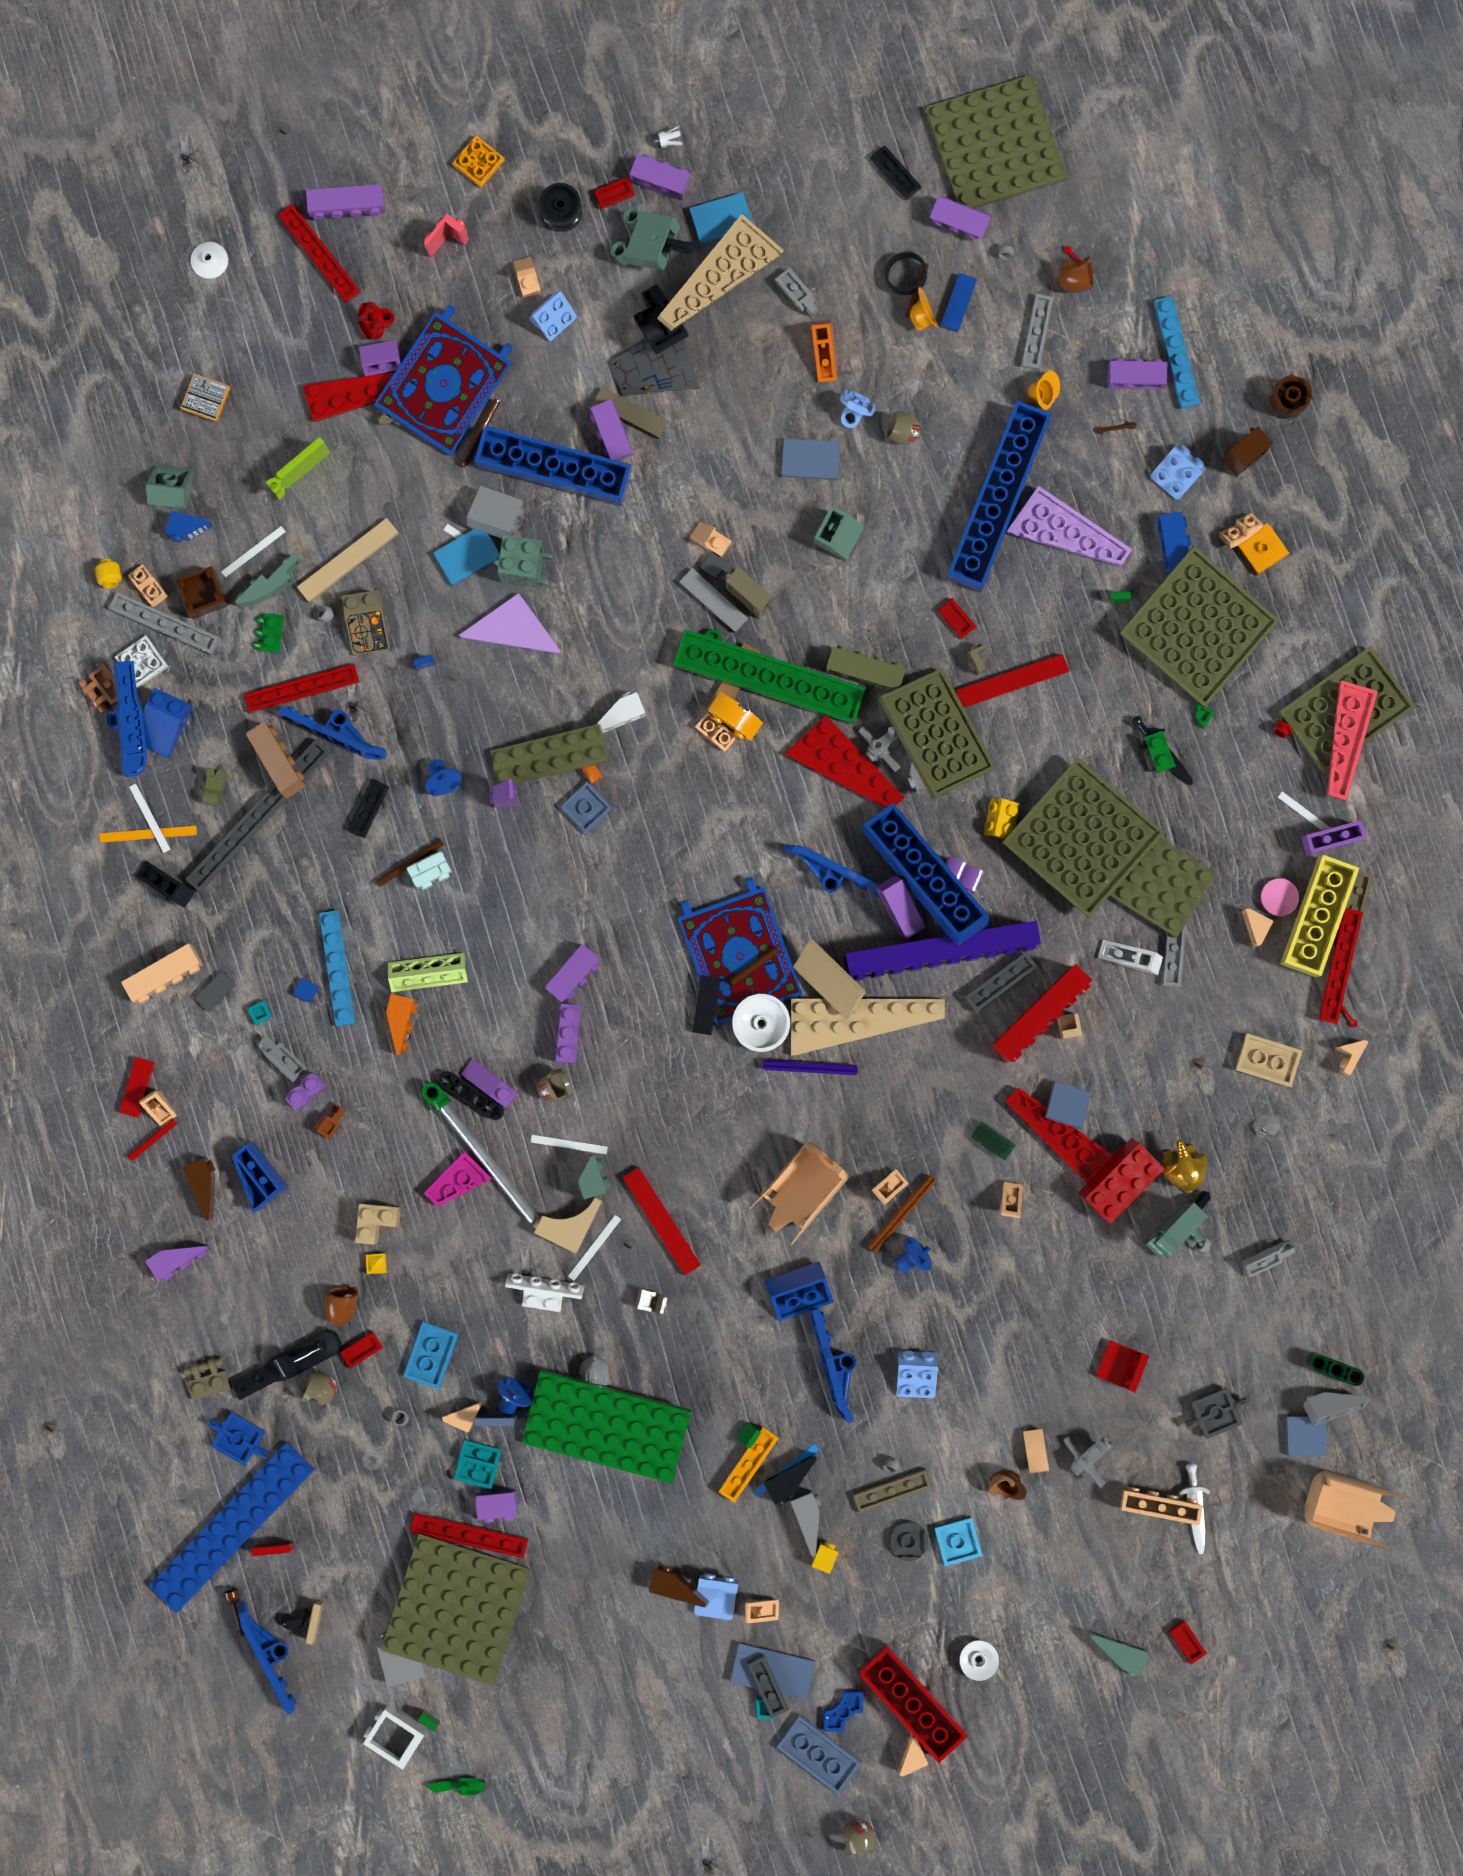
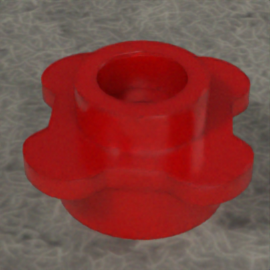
[1273,720,1293,739]

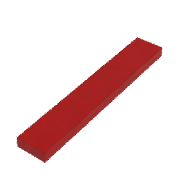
[278,204,361,303]
[955,654,1069,708]
[244,664,360,713]
[1318,908,1363,1024]
[623,1167,701,1275]
[410,1512,528,1559]

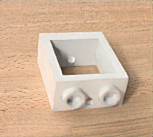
[363,1706,426,1770]

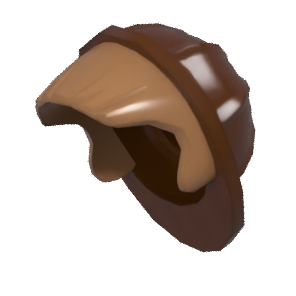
[989,1468,1027,1500]

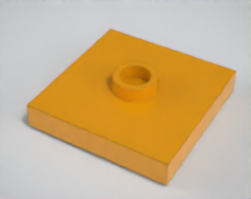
[1237,523,1289,575]

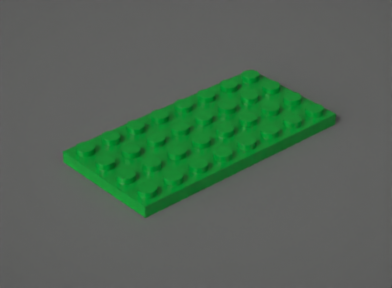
[522,1369,692,1484]

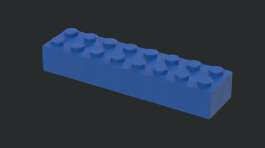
[474,426,632,506]
[863,803,989,946]

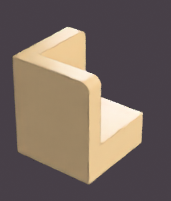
[1057,1012,1082,1039]

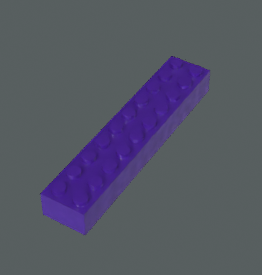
[844,921,1041,981]

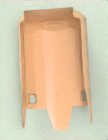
[749,1142,848,1245]
[1304,1470,1410,1551]

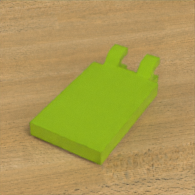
[266,437,330,500]

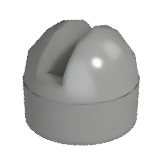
[999,243,1014,260]
[318,605,334,622]
[1194,1236,1212,1253]
[392,1410,409,1426]
[883,1457,900,1474]

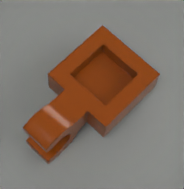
[313,1103,345,1140]

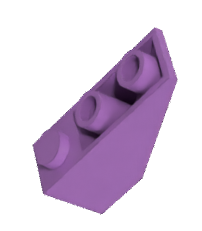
[145,1245,210,1281]

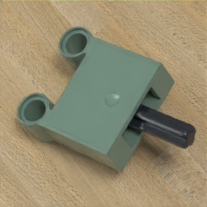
[611,207,693,271]

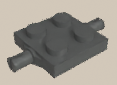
[1184,1387,1249,1439]

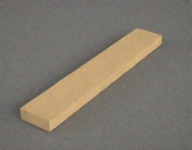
[297,518,399,603]

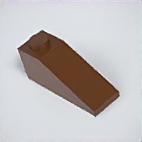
[182,1158,216,1221]
[649,1565,709,1608]

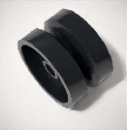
[540,183,582,232]

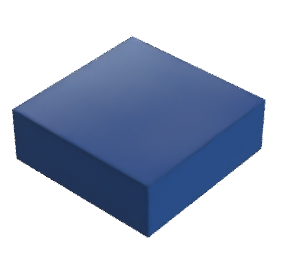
[414,655,436,670]
[293,978,319,1004]

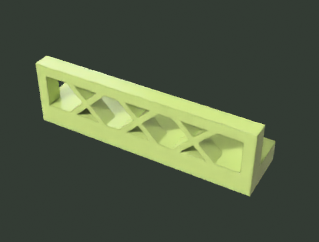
[388,953,468,992]

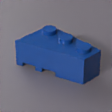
[232,1142,289,1213]

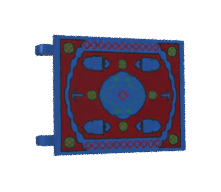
[374,305,512,456]
[678,877,803,1026]

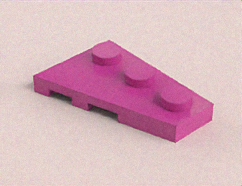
[424,1152,493,1207]

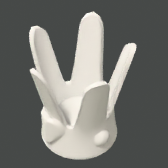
[654,126,683,148]

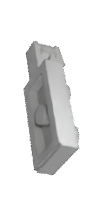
[775,268,818,317]
[258,1036,308,1082]
[1242,1240,1295,1278]

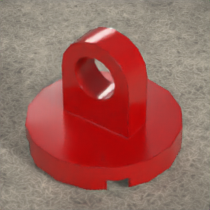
[357,301,395,340]

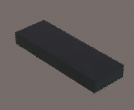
[870,145,922,200]
[347,779,390,838]
[692,975,721,1035]

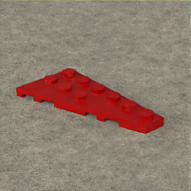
[784,716,905,808]

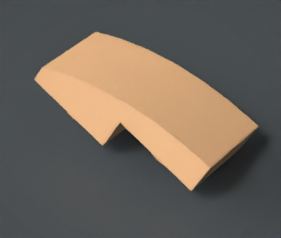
[1219,513,1263,549]
[128,564,168,608]
[694,712,737,752]
[1023,1429,1049,1473]

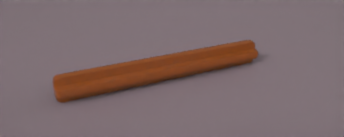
[868,1175,936,1253]

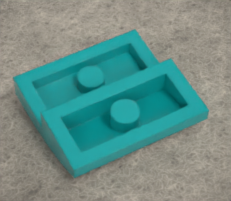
[454,1440,502,1490]

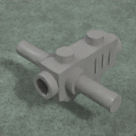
[859,726,901,772]
[1063,1437,1113,1488]

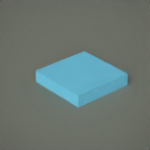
[934,1517,983,1567]

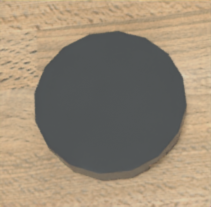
[889,1521,928,1561]

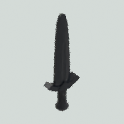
[1132,716,1193,785]

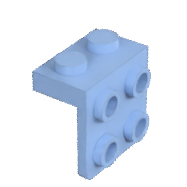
[1151,444,1206,500]
[896,1350,938,1398]
[694,1573,738,1620]

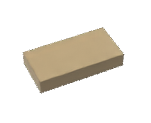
[305,1601,324,1645]

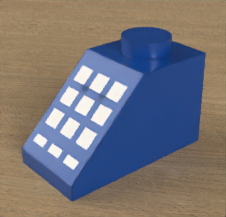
[165,511,212,542]

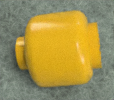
[95,559,122,589]

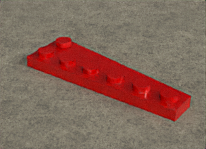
[303,372,395,423]
[1005,1088,1113,1183]

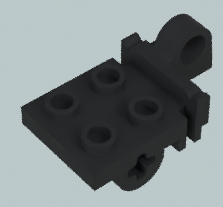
[633,284,689,355]

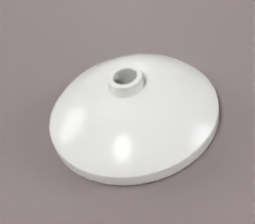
[732,994,790,1052]

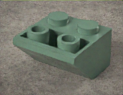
[813,505,864,561]
[578,1155,610,1199]

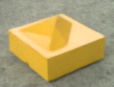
[366,1253,387,1274]

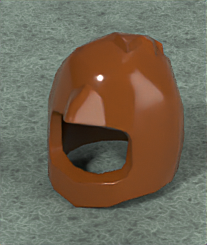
[1058,257,1094,293]
[324,1286,359,1326]

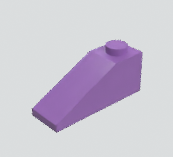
[490,779,518,808]
[461,1059,519,1108]

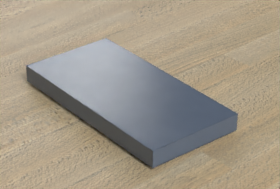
[730,1642,815,1701]
[775,1714,862,1795]

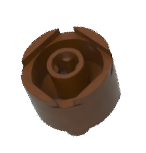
[1269,375,1312,419]

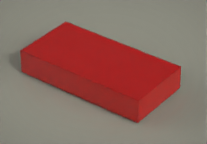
[593,177,635,210]
[937,598,977,640]
[339,1331,384,1369]
[251,1542,294,1556]
[1168,1619,1207,1665]

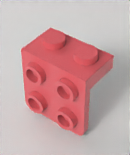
[424,214,469,257]

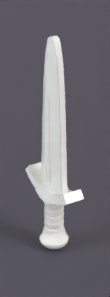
[1178,1463,1210,1554]

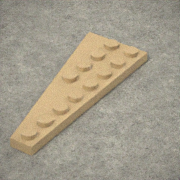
[657,214,784,331]
[791,999,945,1055]

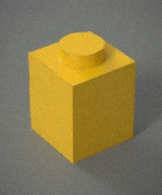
[811,1541,839,1574]

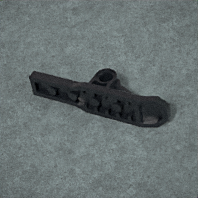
[231,1329,342,1400]

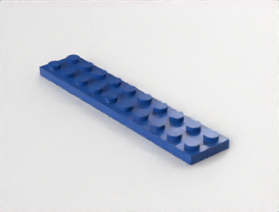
[149,1442,315,1613]

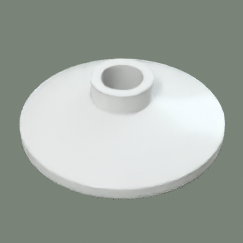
[191,242,228,279]
[960,1640,999,1681]

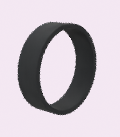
[885,251,927,295]

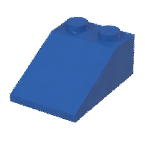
[143,688,193,758]

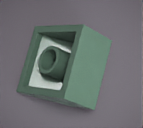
[146,465,193,509]

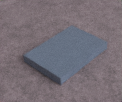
[782,438,840,480]

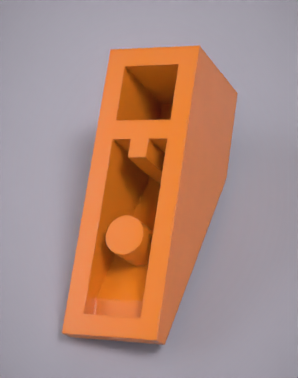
[811,320,837,383]

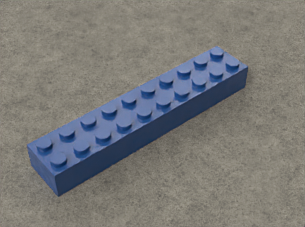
[946,400,1052,592]

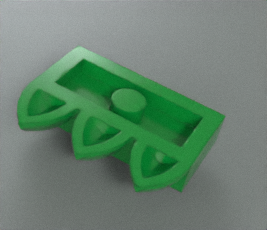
[251,613,285,654]

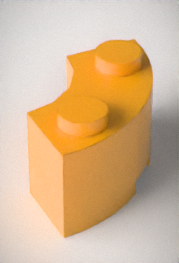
[708,692,763,741]

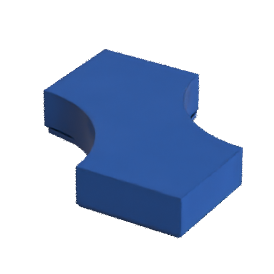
[823,1690,863,1732]

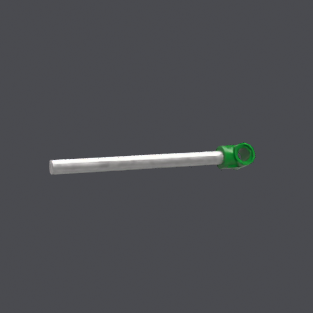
[422,1083,538,1223]

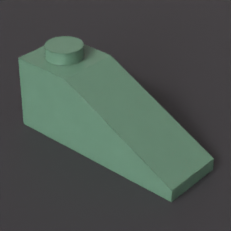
[1088,1631,1148,1677]

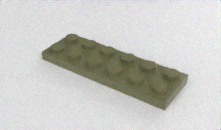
[490,724,609,785]

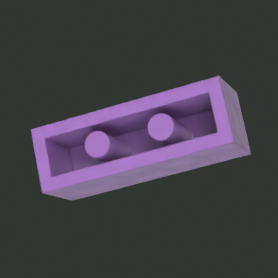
[629,154,690,201]
[930,195,992,240]
[1107,358,1167,390]
[590,399,634,461]
[1301,820,1367,856]
[876,876,926,939]
[545,944,600,1003]
[556,1004,582,1064]

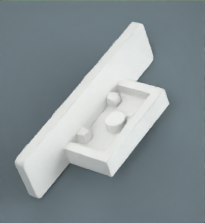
[505,1273,584,1312]

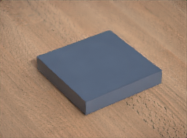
[559,781,613,835]
[1045,1081,1091,1130]
[474,1414,517,1426]
[1286,1416,1328,1456]

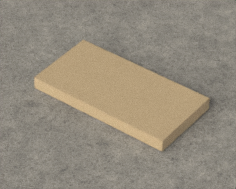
[793,939,866,1019]

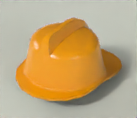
[910,287,939,331]
[1026,370,1060,410]

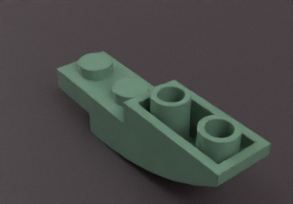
[235,553,302,608]

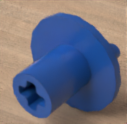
[425,760,462,797]
[895,1237,932,1273]
[498,1376,534,1415]

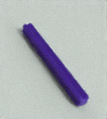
[762,1060,858,1075]

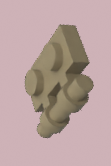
[184,1357,231,1401]

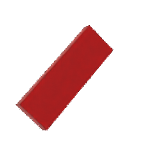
[119,1057,155,1118]

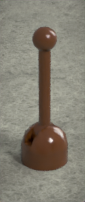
[223,1588,245,1637]

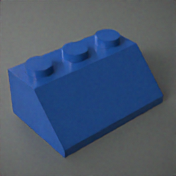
[765,1261,833,1321]

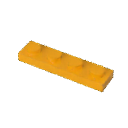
[718,1427,779,1503]

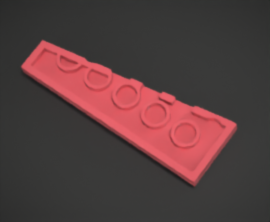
[1327,680,1378,801]

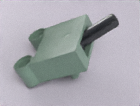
[1145,1191,1211,1258]

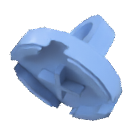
[840,390,876,428]

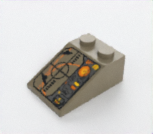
[342,590,391,656]

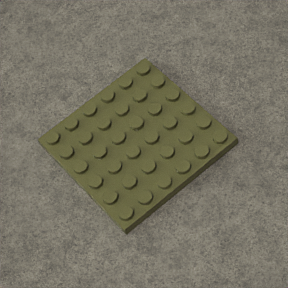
[925,74,1067,209]
[1119,545,1280,708]
[1002,758,1165,919]
[381,1534,531,1686]

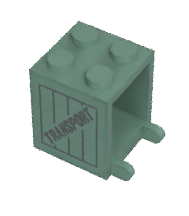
[497,535,553,588]

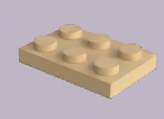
[1235,1033,1302,1088]

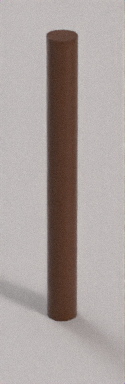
[458,399,501,468]
[376,839,444,887]

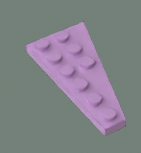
[1006,486,1133,566]

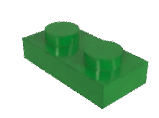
[1144,730,1176,773]

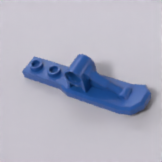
[107,661,147,777]
[278,706,388,760]
[783,844,881,898]
[809,1308,856,1423]
[239,1601,296,1715]

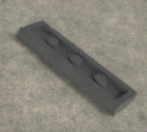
[964,952,1037,1013]

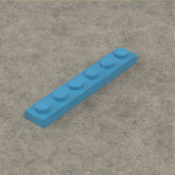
[1153,296,1200,410]
[319,910,356,1027]

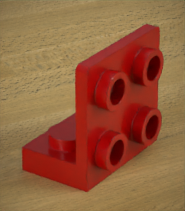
[1096,1340,1149,1393]

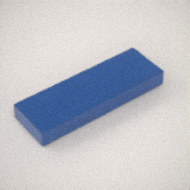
[941,273,977,332]

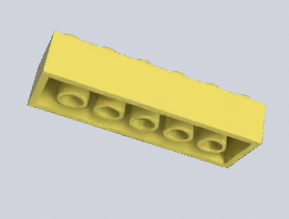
[1280,855,1359,977]

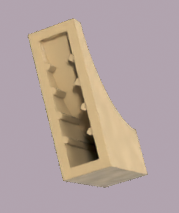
[533,1197,603,1253]

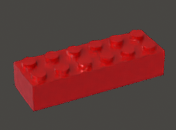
[989,964,1092,1063]
[857,1643,968,1763]

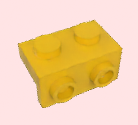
[984,798,1020,840]

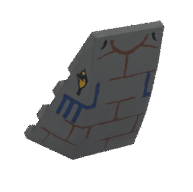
[610,338,699,396]

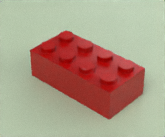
[1078,1138,1164,1224]

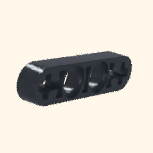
[438,1071,504,1120]

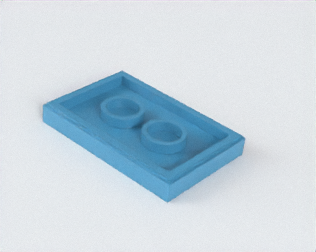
[689,192,753,245]
[433,529,500,586]
[403,1321,459,1389]

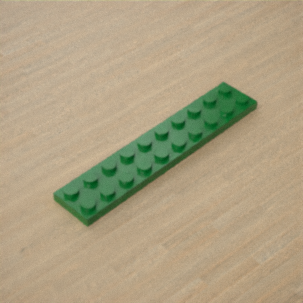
[673,629,866,725]

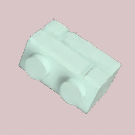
[406,850,452,890]

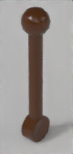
[1097,422,1136,435]

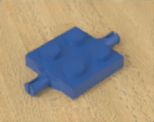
[208,1411,269,1466]

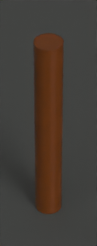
[905,263,929,318]
[729,946,780,986]

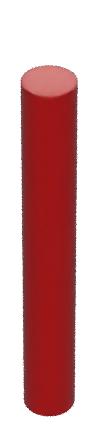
[127,1118,177,1161]

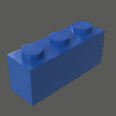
[1157,511,1191,575]

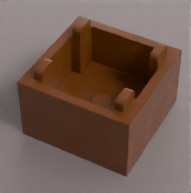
[1223,426,1273,477]
[176,566,228,619]

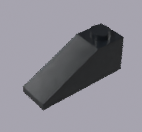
[136,860,195,908]
[763,1453,817,1505]

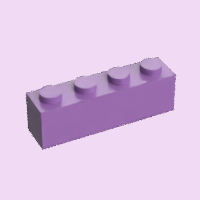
[306,184,385,220]

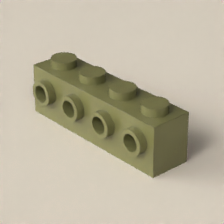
[826,646,906,691]

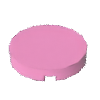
[1260,879,1299,917]

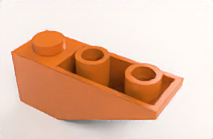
[386,994,417,1056]

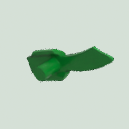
[426,1778,485,1796]

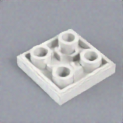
[115,635,169,688]

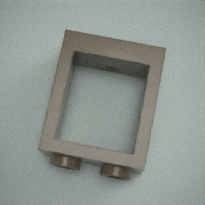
[726,567,773,619]

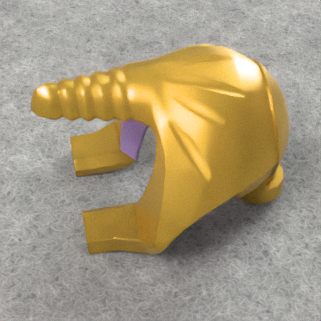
[1161,1139,1207,1193]

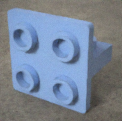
[529,290,577,341]

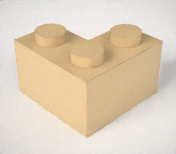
[355,1203,401,1245]

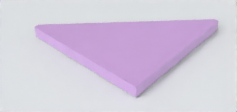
[459,593,561,654]

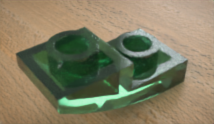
[971,1122,1016,1160]

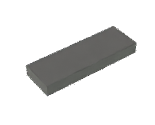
[746,1654,789,1719]

